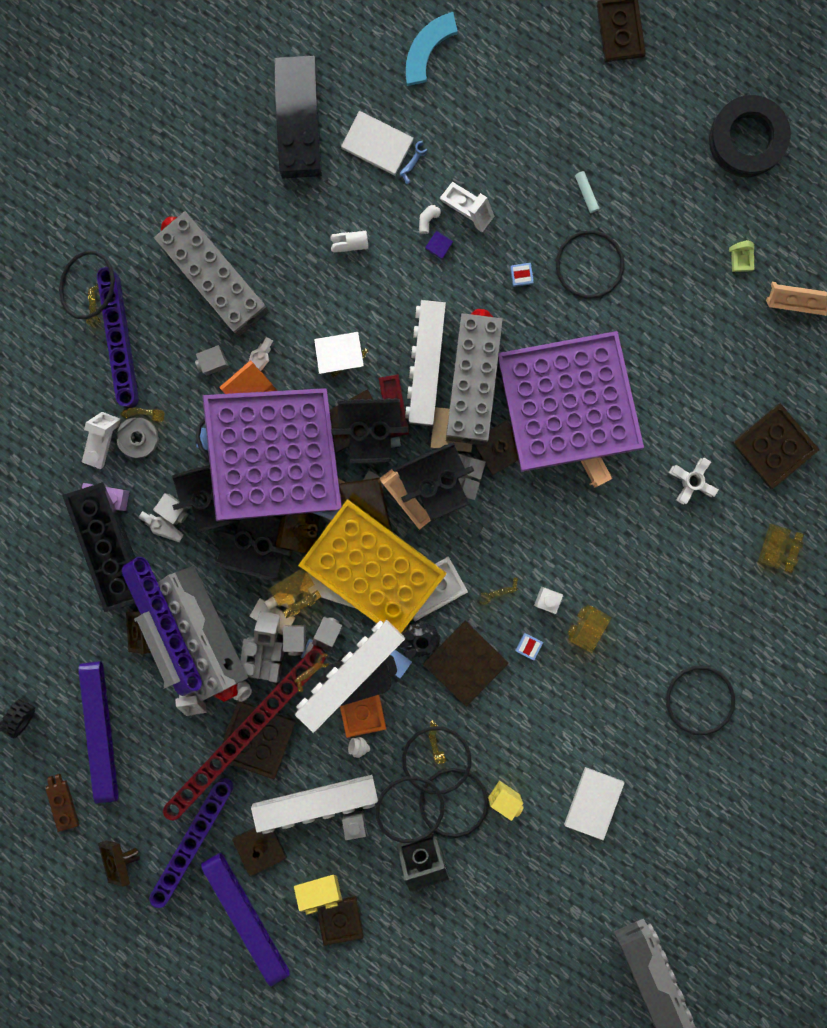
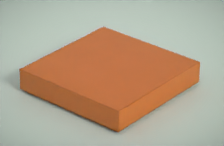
[340,695,386,738]

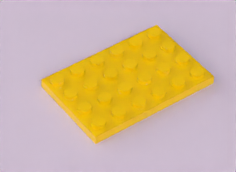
[298,499,447,633]

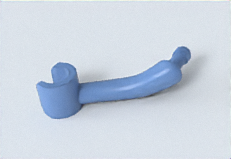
[400,141,427,184]

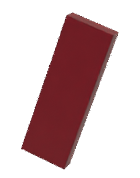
[378,374,409,438]

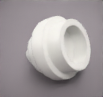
[233,681,252,702]
[348,737,370,758]

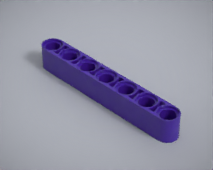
[97,267,139,408]
[122,557,202,696]
[79,661,119,804]
[149,778,233,908]
[201,853,290,987]

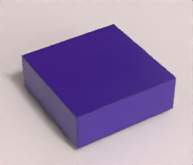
[425,231,453,260]

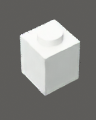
[153,493,189,524]
[534,586,563,614]

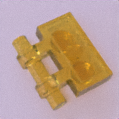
[757,524,804,573]
[268,569,321,619]

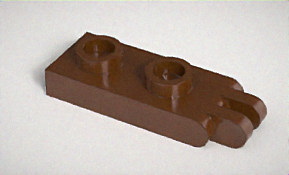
[46,774,79,832]

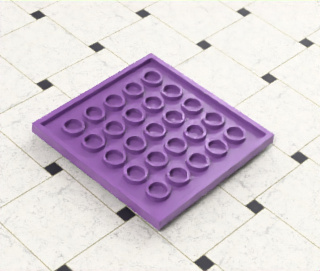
[498,331,644,472]
[202,388,341,521]

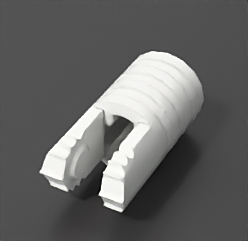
[331,231,368,252]

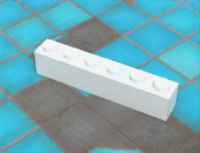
[405,300,446,426]
[295,620,405,733]
[251,775,378,834]

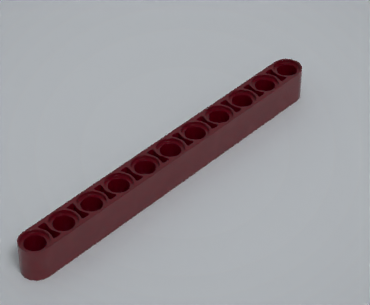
[163,647,326,821]

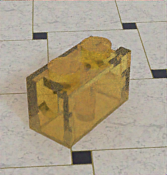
[567,604,612,653]

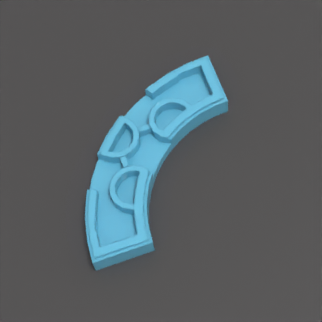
[406,12,458,86]

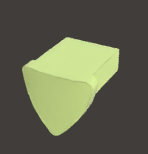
[729,240,754,272]

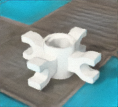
[669,458,719,504]

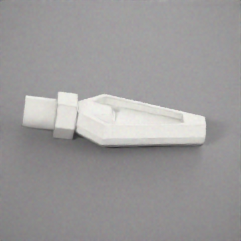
[249,337,273,371]
[139,511,183,542]

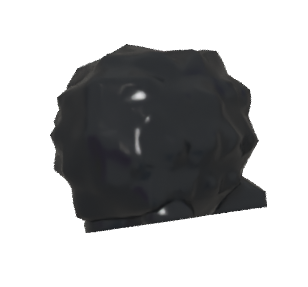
[398,622,440,659]

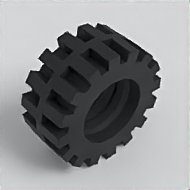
[0,698,36,739]

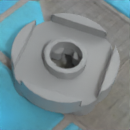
[117,418,159,458]

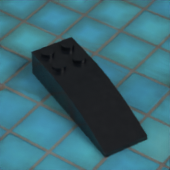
[275,55,322,179]
[62,482,145,612]

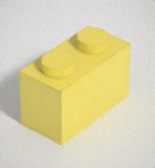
[488,781,524,821]
[294,875,342,915]

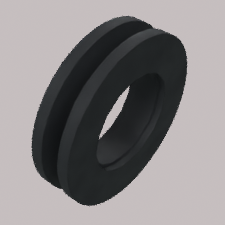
[709,95,791,177]

